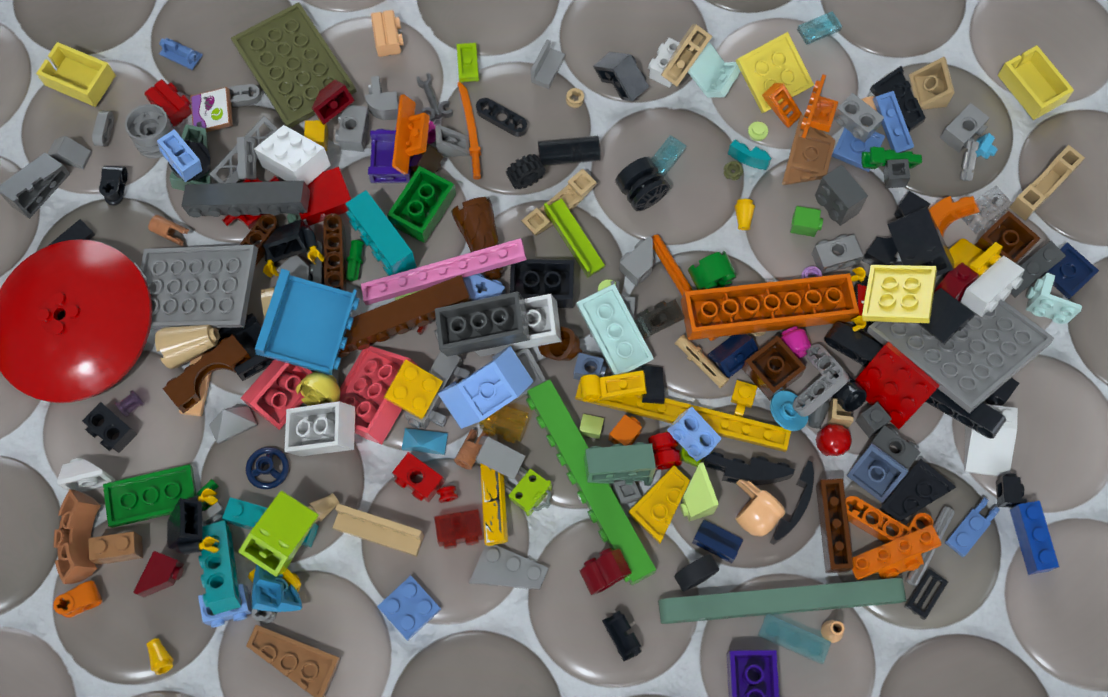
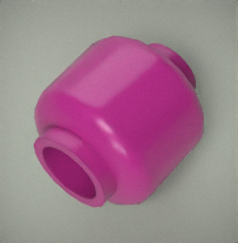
[781,326,811,359]

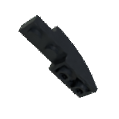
[704,452,795,485]

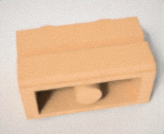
[371,10,404,57]

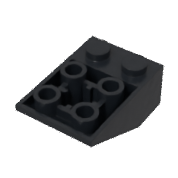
[887,206,954,277]

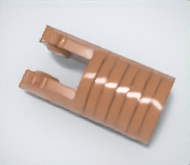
[148,214,189,246]
[454,429,489,470]

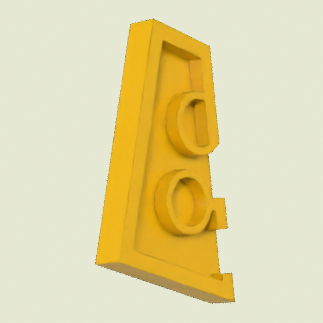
[628,465,690,544]

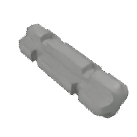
[960,141,979,181]

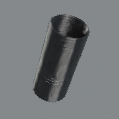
[538,135,601,166]

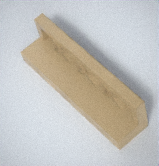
[333,503,424,557]

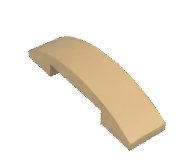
[521,169,597,236]

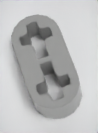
[227,84,262,107]
[92,110,114,147]

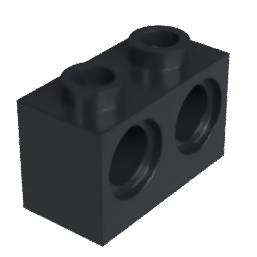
[82,402,137,453]

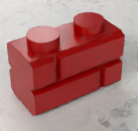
[144,79,192,127]

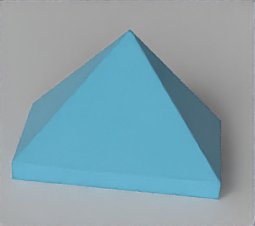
[402,428,448,455]

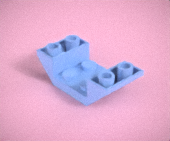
[438,346,534,429]

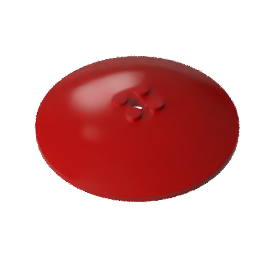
[0,239,152,403]

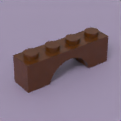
[163,335,251,414]

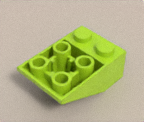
[238,490,319,577]

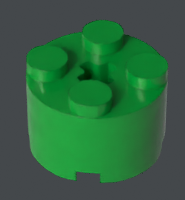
[688,251,737,290]

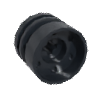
[615,157,670,211]

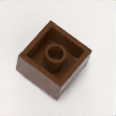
[975,211,1041,264]
[742,336,806,401]

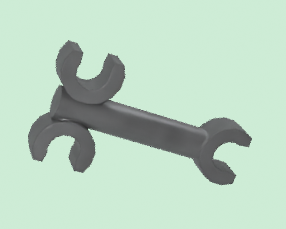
[417,73,453,122]

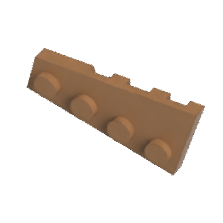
[246,625,340,697]

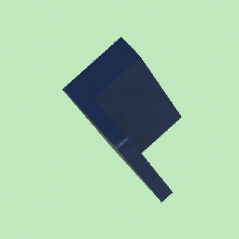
[707,334,759,378]
[692,520,743,564]

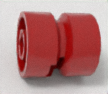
[648,432,682,470]

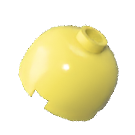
[296,372,340,406]

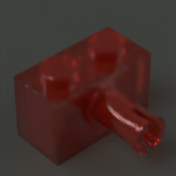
[434,509,483,549]

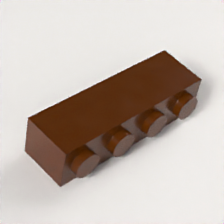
[816,479,853,573]

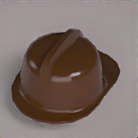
[538,326,583,361]

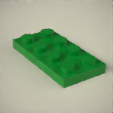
[103,464,197,528]

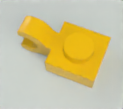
[731,380,757,417]

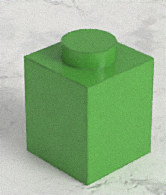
[790,206,823,237]

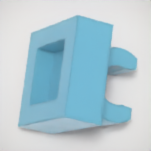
[975,133,998,159]

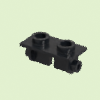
[602,611,642,662]

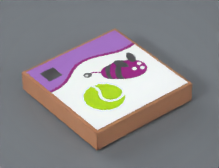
[190,87,233,132]

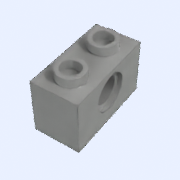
[940,103,990,153]
[335,105,370,152]
[812,235,863,275]

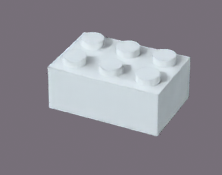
[254,125,331,185]
[285,401,355,456]

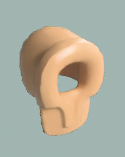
[735,479,785,536]

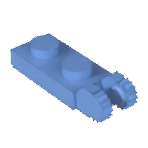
[945,497,1000,558]

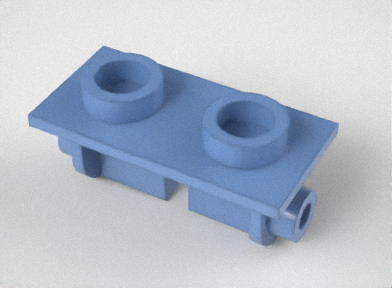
[159,38,203,70]

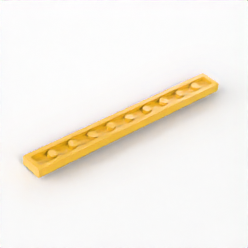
[575,381,791,452]

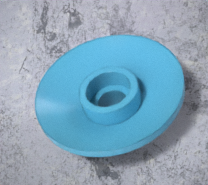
[770,391,808,431]

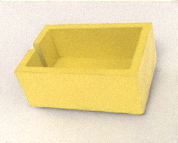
[36,42,116,107]
[998,45,1074,120]

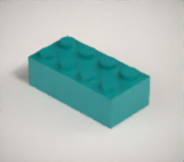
[345,190,417,276]

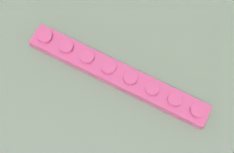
[361,238,527,305]

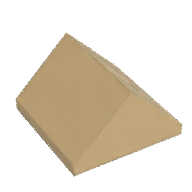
[909,57,955,110]

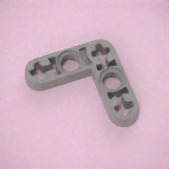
[793,344,849,417]

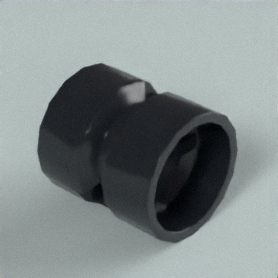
[832,372,867,412]

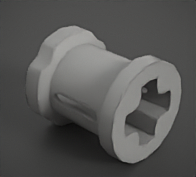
[252,609,276,624]

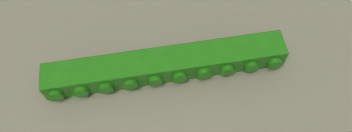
[526,379,656,586]

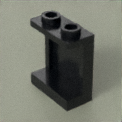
[218,313,274,381]

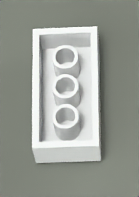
[474,294,562,357]

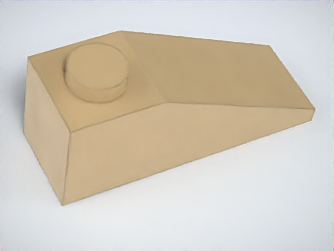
[661,24,712,87]

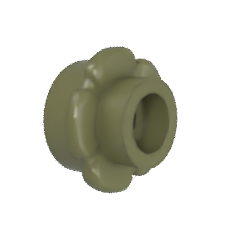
[723,161,743,181]

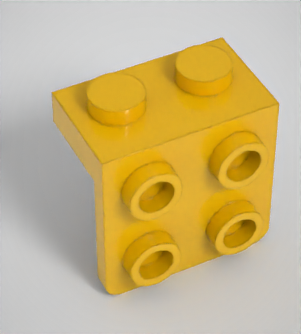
[949,239,1003,278]

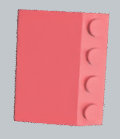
[339,346,419,445]

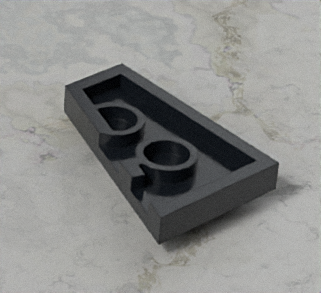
[870,66,926,132]
[880,459,956,522]

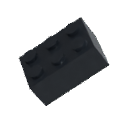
[510,259,574,308]

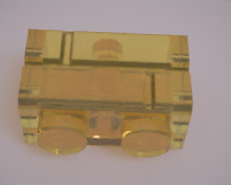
[479,406,529,443]

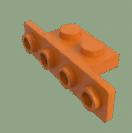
[800,74,838,138]
[392,94,430,175]
[852,525,942,580]

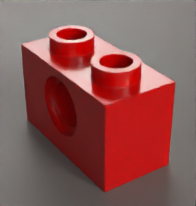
[392,452,445,502]

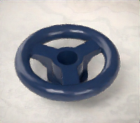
[246,447,289,489]

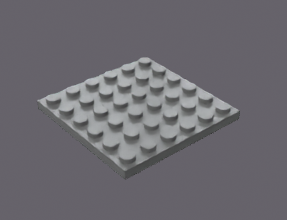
[867,271,1054,413]

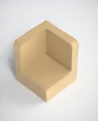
[827,398,854,428]

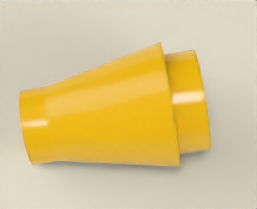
[735,199,755,231]
[146,638,174,675]

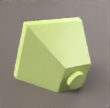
[680,463,719,522]

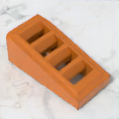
[762,83,803,128]

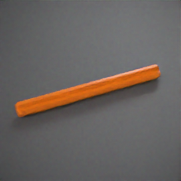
[652,234,718,341]

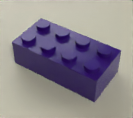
[727,650,779,697]

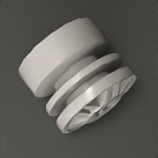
[125,104,174,158]

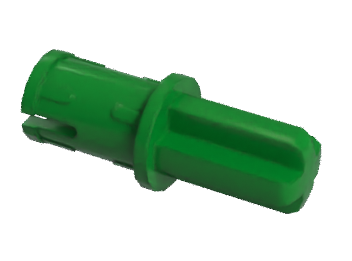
[346,240,364,282]

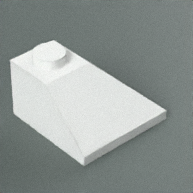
[57,458,117,492]

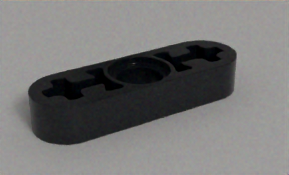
[476,98,527,137]

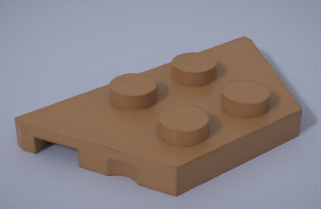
[782,114,836,185]

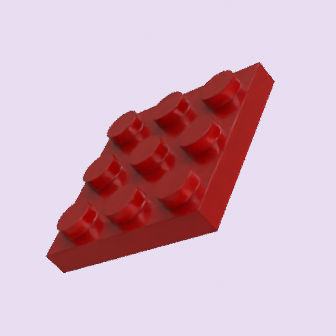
[855,341,940,429]

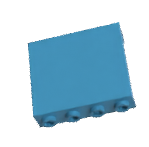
[255,269,360,375]

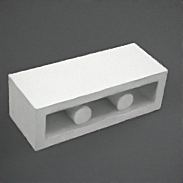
[961,256,1025,317]

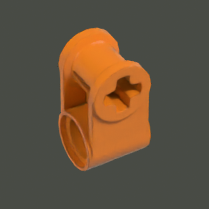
[53,581,103,618]

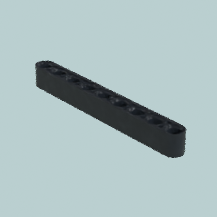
[824,321,1006,439]

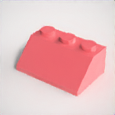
[240,359,313,430]

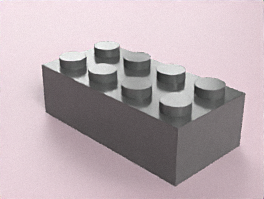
[435,292,530,357]

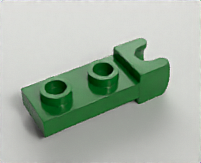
[861,147,922,169]

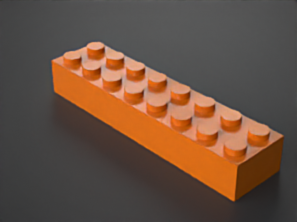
[681,273,859,340]

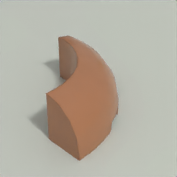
[54,489,101,584]

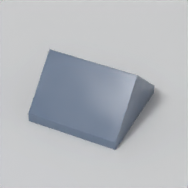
[847,443,909,503]

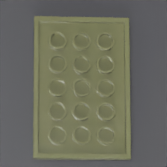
[231,2,357,128]

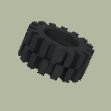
[506,154,546,189]

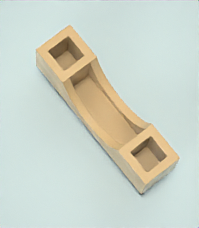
[1009,145,1085,221]

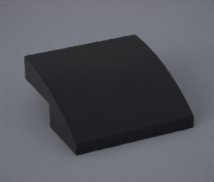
[917,288,975,345]

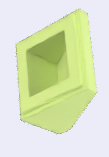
[579,414,604,439]

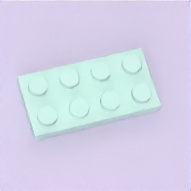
[576,284,654,375]

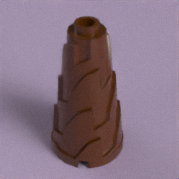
[451,197,504,280]

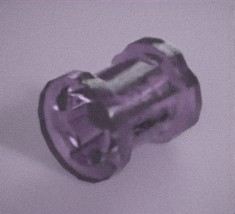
[115,389,145,418]

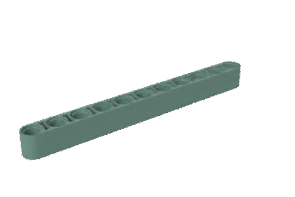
[658,578,907,624]

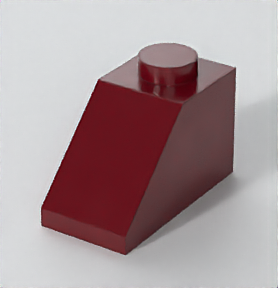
[312,80,355,125]
[934,262,979,301]
[133,551,184,597]

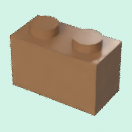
[88,531,143,565]

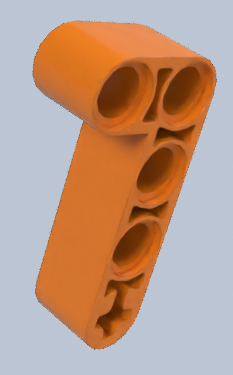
[845,496,933,544]

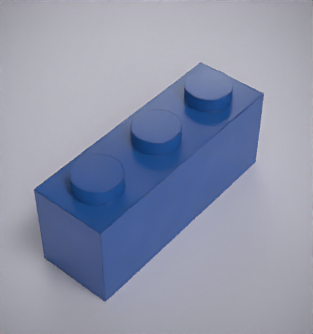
[1010,501,1059,575]

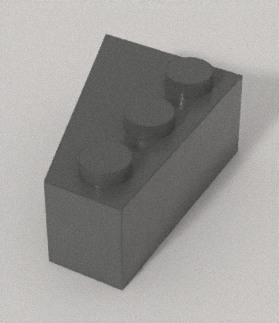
[0,153,70,219]

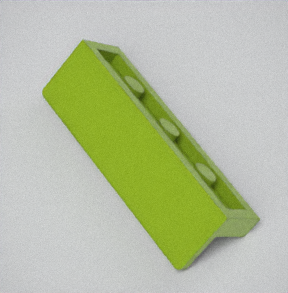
[544,198,605,278]

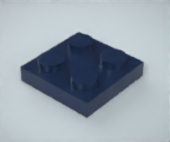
[1043,242,1099,299]

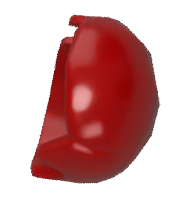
[815,424,852,457]

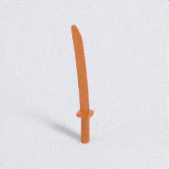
[457,82,481,180]

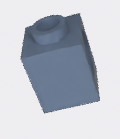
[573,353,607,380]

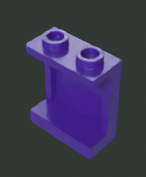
[368,129,412,183]

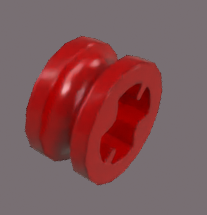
[437,486,458,503]

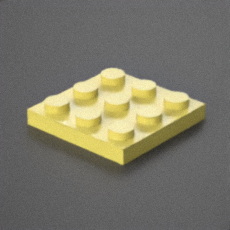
[735,32,814,113]
[862,265,937,323]

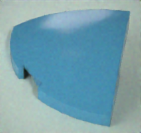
[252,564,302,612]

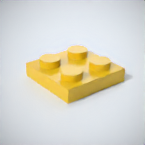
[383,359,443,419]

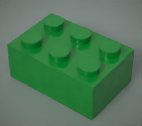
[387,166,456,243]

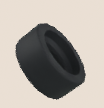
[674,554,719,592]

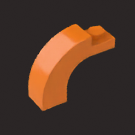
[929,196,980,237]

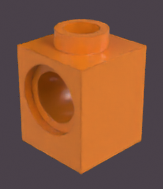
[608,415,642,446]

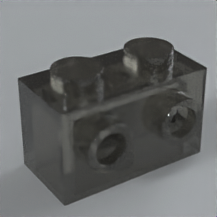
[634,299,685,339]

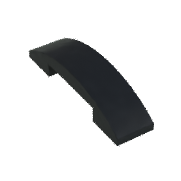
[770,460,814,545]

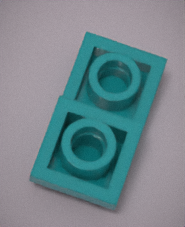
[728,140,772,170]

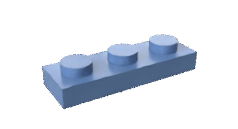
[873,91,914,153]

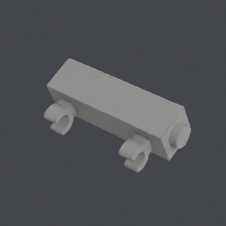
[405,351,471,429]

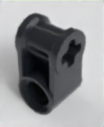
[99,166,128,206]

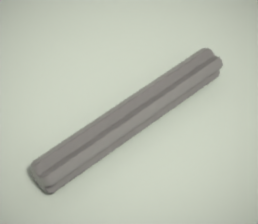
[906,506,955,586]

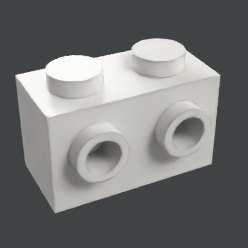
[648,38,679,88]

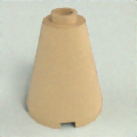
[155,325,220,369]

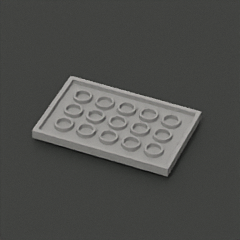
[140,245,258,329]

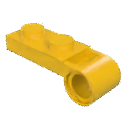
[580,370,647,402]

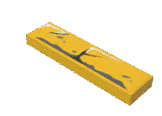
[480,463,508,546]

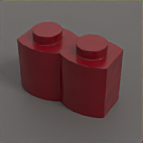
[580,548,632,595]

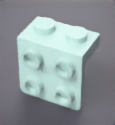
[688,42,741,98]
[1026,273,1082,324]

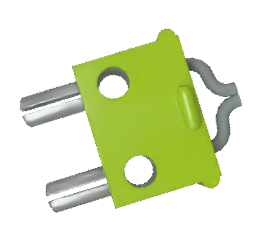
[504,466,552,516]

